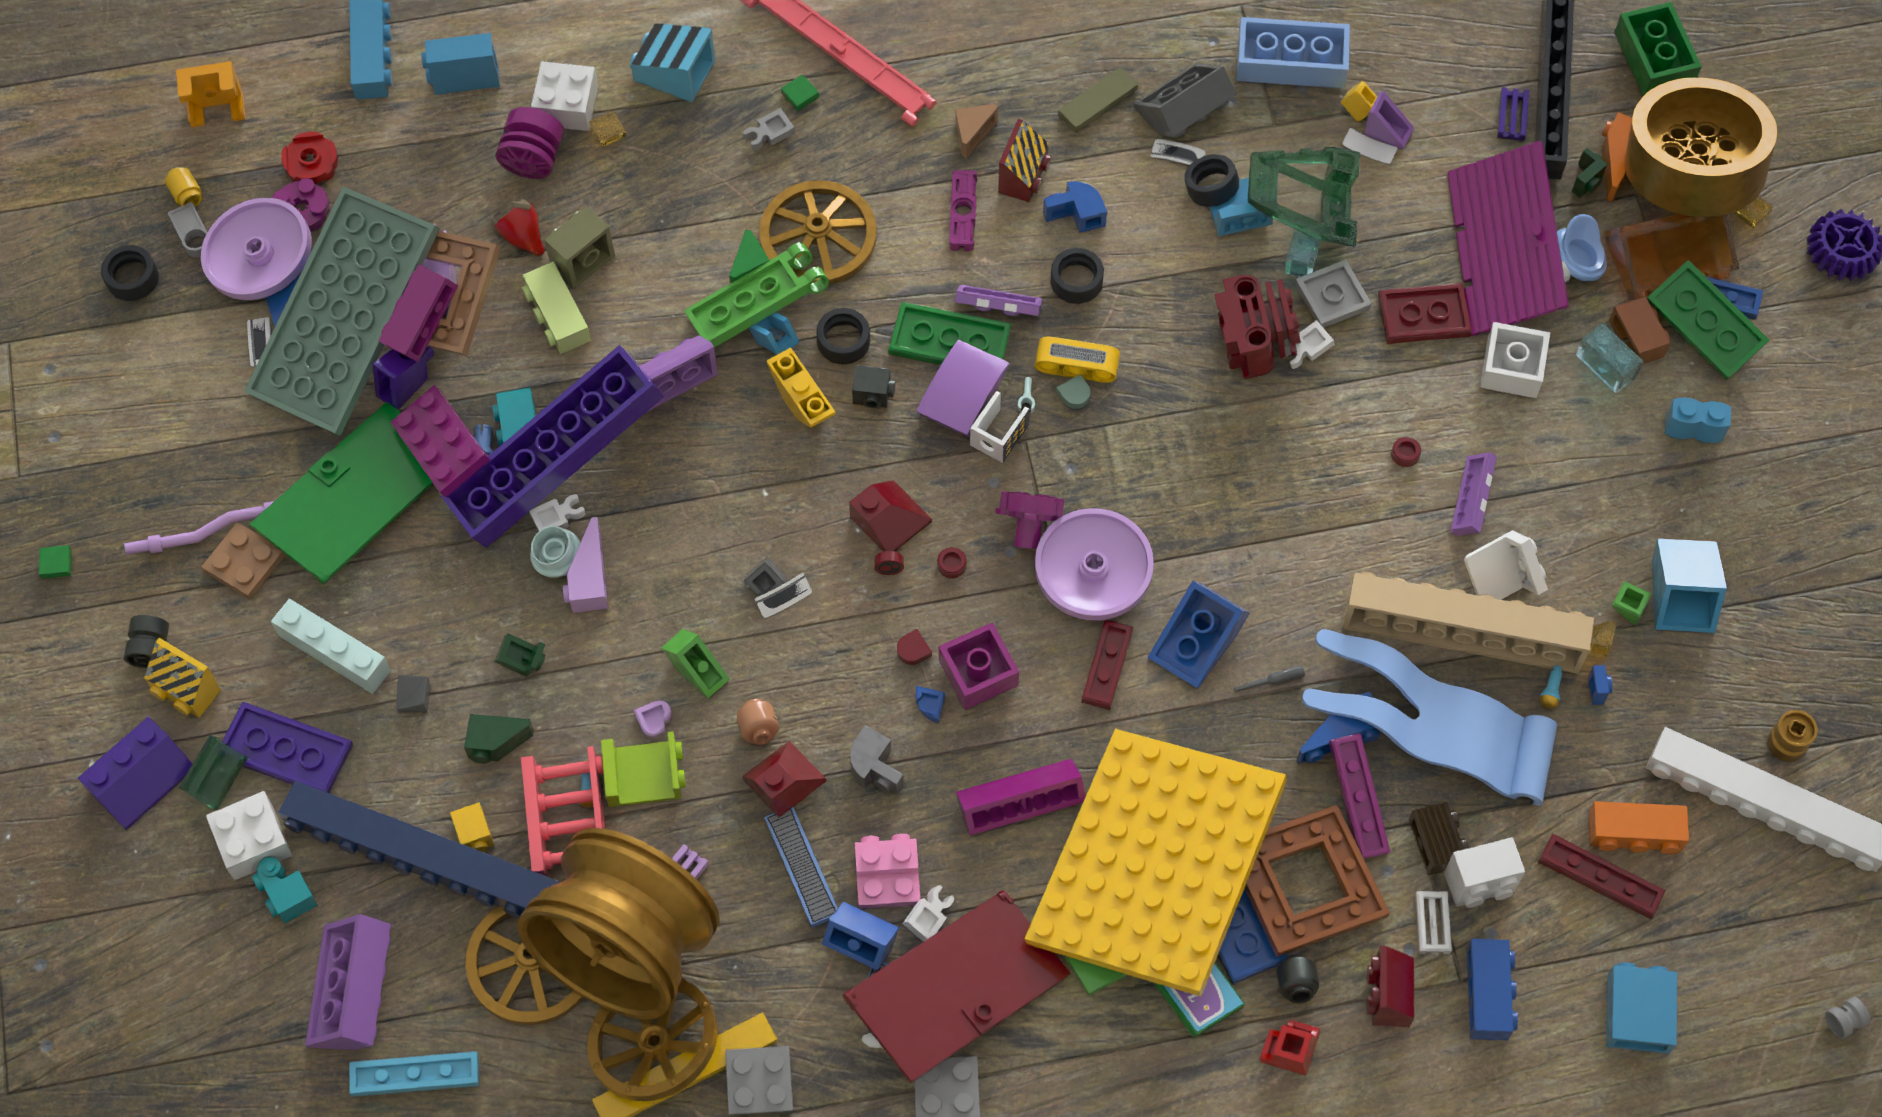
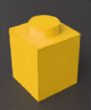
[450,802,494,852]

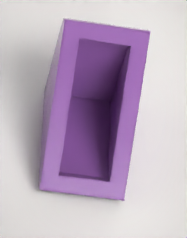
[1364,91,1414,149]

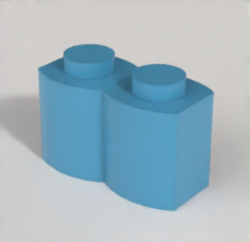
[1665,397,1731,443]

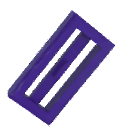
[1497,87,1530,141]

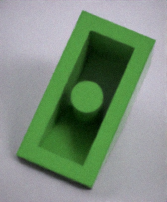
[661,629,730,698]

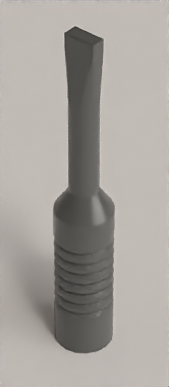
[1234,665,1305,692]

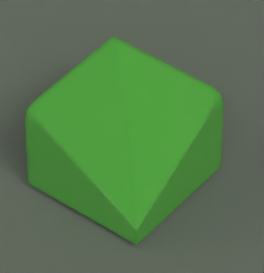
[1612,581,1651,625]

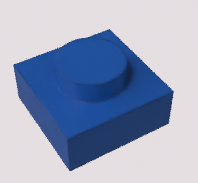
[1588,665,1613,705]

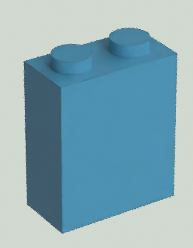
[421,33,500,94]
[1606,962,1677,1054]

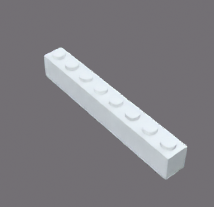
[1645,727,1882,872]

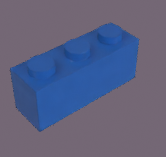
[1467,939,1518,1040]

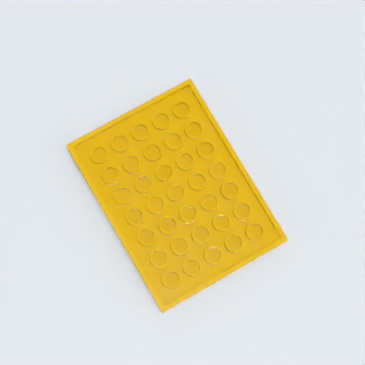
[1025,729,1287,997]

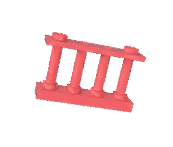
[521,746,606,877]

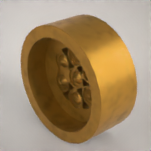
[1625,78,1777,217]

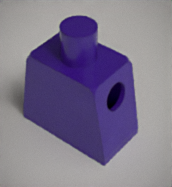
[372,347,434,410]

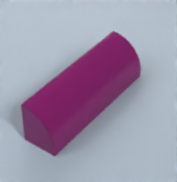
[956,758,1085,835]

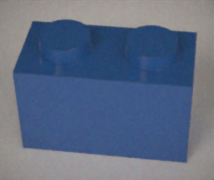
[822,902,899,970]

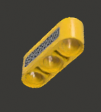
[1034,336,1120,383]

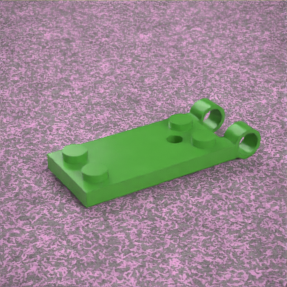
[684,243,829,348]

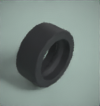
[1185,154,1239,207]
[101,245,159,301]
[1050,248,1104,304]
[816,307,870,365]

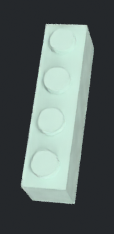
[271,599,391,694]

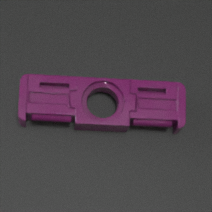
[949,170,977,251]

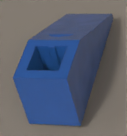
[1297,691,1381,764]

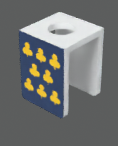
[970,391,1030,463]

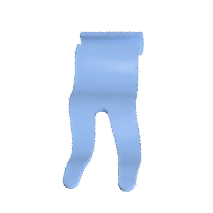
[1302,629,1557,807]

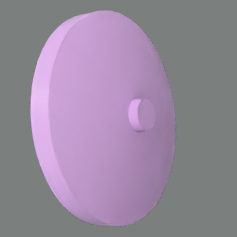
[201,198,312,300]
[1035,508,1154,620]

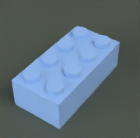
[1236,17,1350,88]

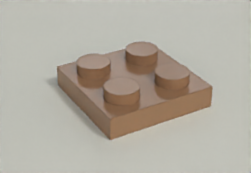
[201,522,286,600]

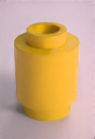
[165,167,202,207]

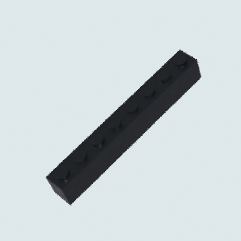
[1535,0,1574,180]

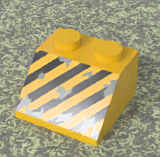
[144,638,221,718]

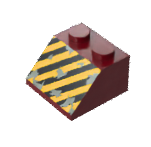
[998,119,1051,202]

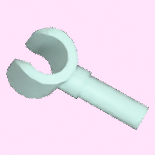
[1018,377,1035,413]

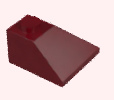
[849,480,932,552]
[742,741,826,817]

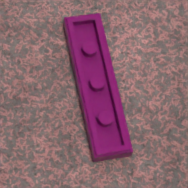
[1329,733,1391,859]

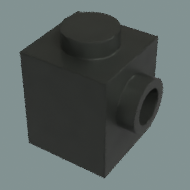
[852,365,895,408]

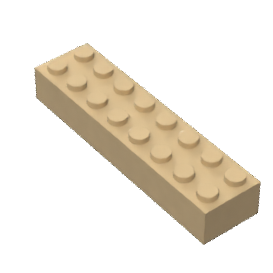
[1342,572,1594,674]

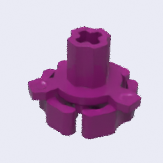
[995,491,1064,549]

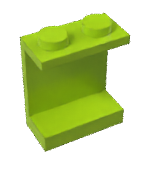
[601,731,686,808]

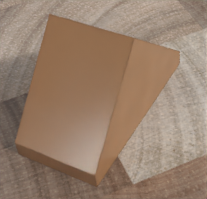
[955,104,998,159]

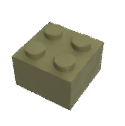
[544,206,615,289]

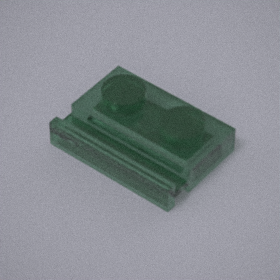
[179,735,248,810]

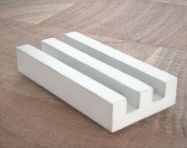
[1415,891,1452,954]

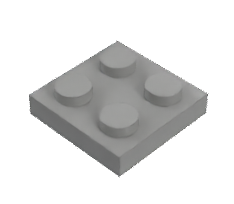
[1295,260,1372,328]
[725,1046,793,1115]
[915,1057,980,1117]

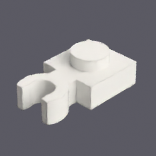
[1285,320,1335,369]
[530,494,586,531]
[903,885,954,942]

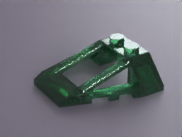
[1247,146,1360,247]

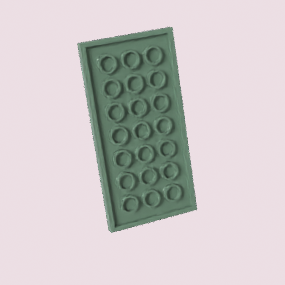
[244,186,440,436]

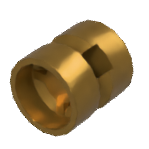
[1767,710,1818,762]

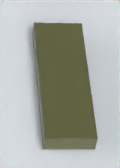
[1058,67,1138,133]

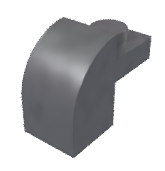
[850,725,904,795]

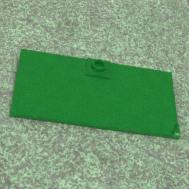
[250,402,433,585]

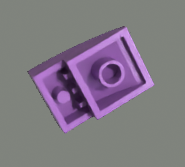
[916,340,1010,438]

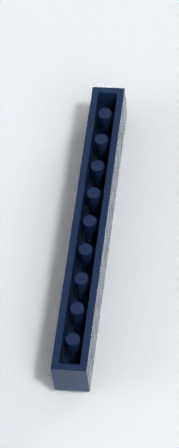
[278,781,560,918]

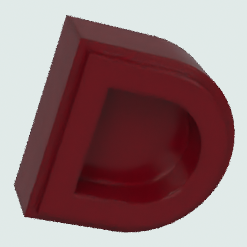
[897,629,932,665]

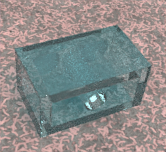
[1576,323,1643,393]

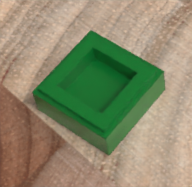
[781,74,819,111]
[39,545,72,579]

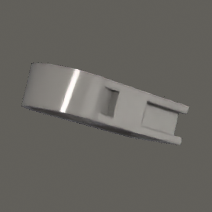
[167,202,207,258]

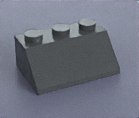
[1133,63,1236,138]

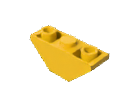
[766,348,836,428]

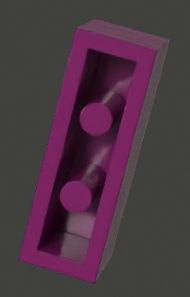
[378,264,458,362]

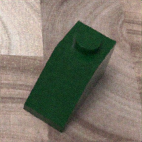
[464,714,534,764]

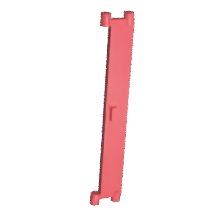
[741,0,937,127]

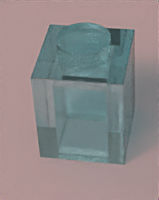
[1284,230,1322,277]

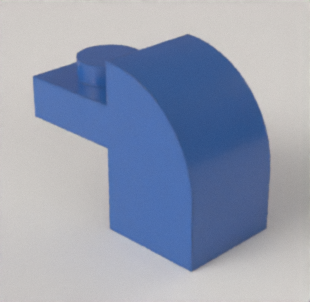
[1043,181,1107,233]

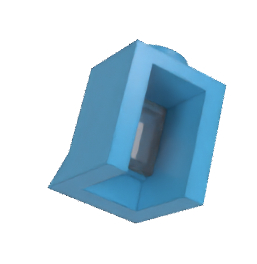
[749,312,800,355]

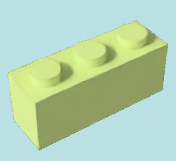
[521,262,591,354]

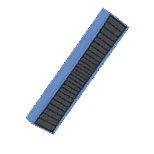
[764,807,838,928]

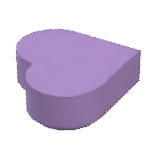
[634,700,672,740]

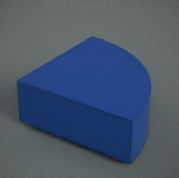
[916,686,946,723]

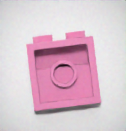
[855,834,920,909]

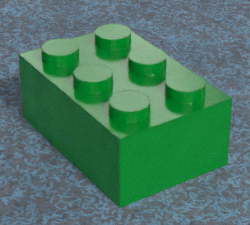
[1614,1,1702,96]

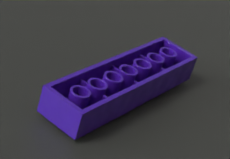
[441,345,665,548]

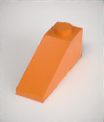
[1602,112,1632,202]

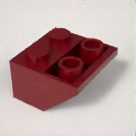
[1367,946,1414,1027]

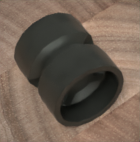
[123,615,169,669]

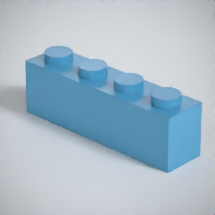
[350,0,393,100]

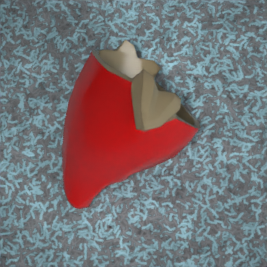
[492,199,545,256]

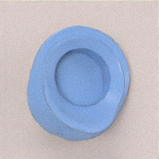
[1557,214,1607,281]

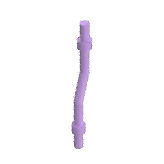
[124,501,274,555]

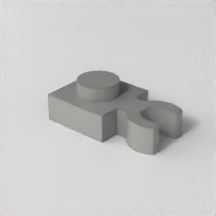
[743,108,795,151]

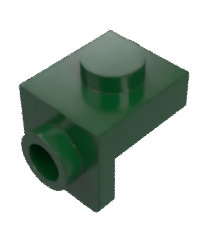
[1572,148,1607,198]
[494,633,546,677]

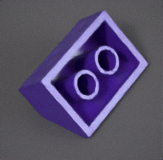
[78,716,196,830]

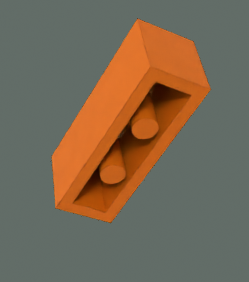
[1588,801,1689,854]

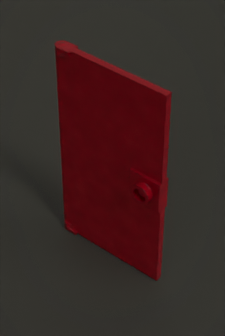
[842,890,1071,1084]

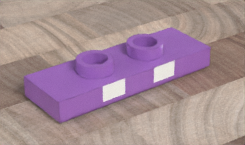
[955,285,1042,316]
[1451,452,1497,536]

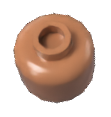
[737,699,779,745]

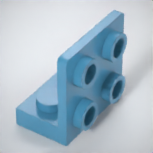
[1207,176,1275,236]

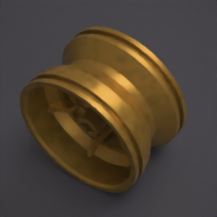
[517,828,720,1019]

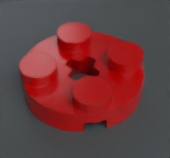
[281,132,338,184]

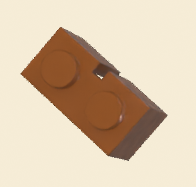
[1609,296,1670,367]

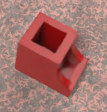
[1260,1019,1321,1076]

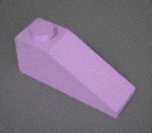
[563,517,608,613]

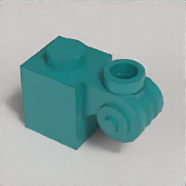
[251,857,318,924]

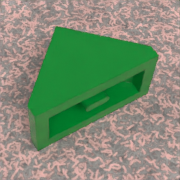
[729,229,769,283]

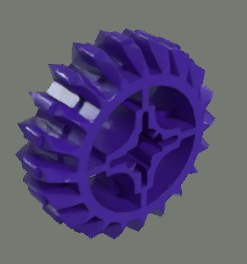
[1806,208,1882,282]

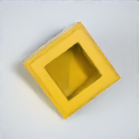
[1341,80,1377,122]

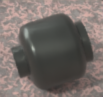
[1276,954,1320,1004]

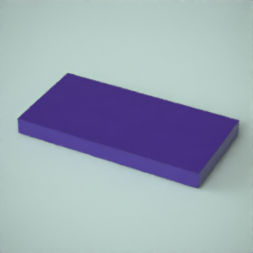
[216,701,353,793]

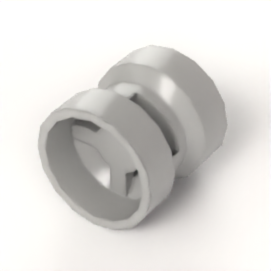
[1825,997,1871,1039]

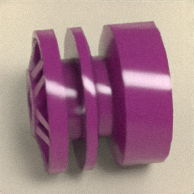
[495,107,564,179]

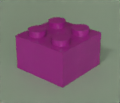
[938,622,1019,710]

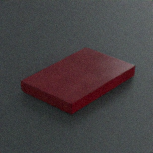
[1378,283,1472,344]

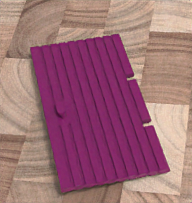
[1447,140,1569,336]

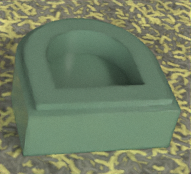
[1056,374,1090,409]

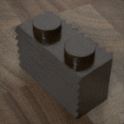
[1409,802,1469,875]

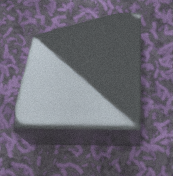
[744,556,787,596]
[397,675,431,713]

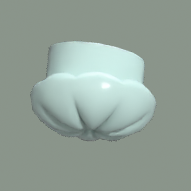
[530,526,580,578]

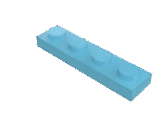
[349,1051,479,1097]

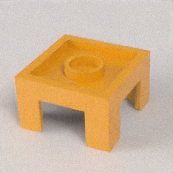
[176,61,246,128]

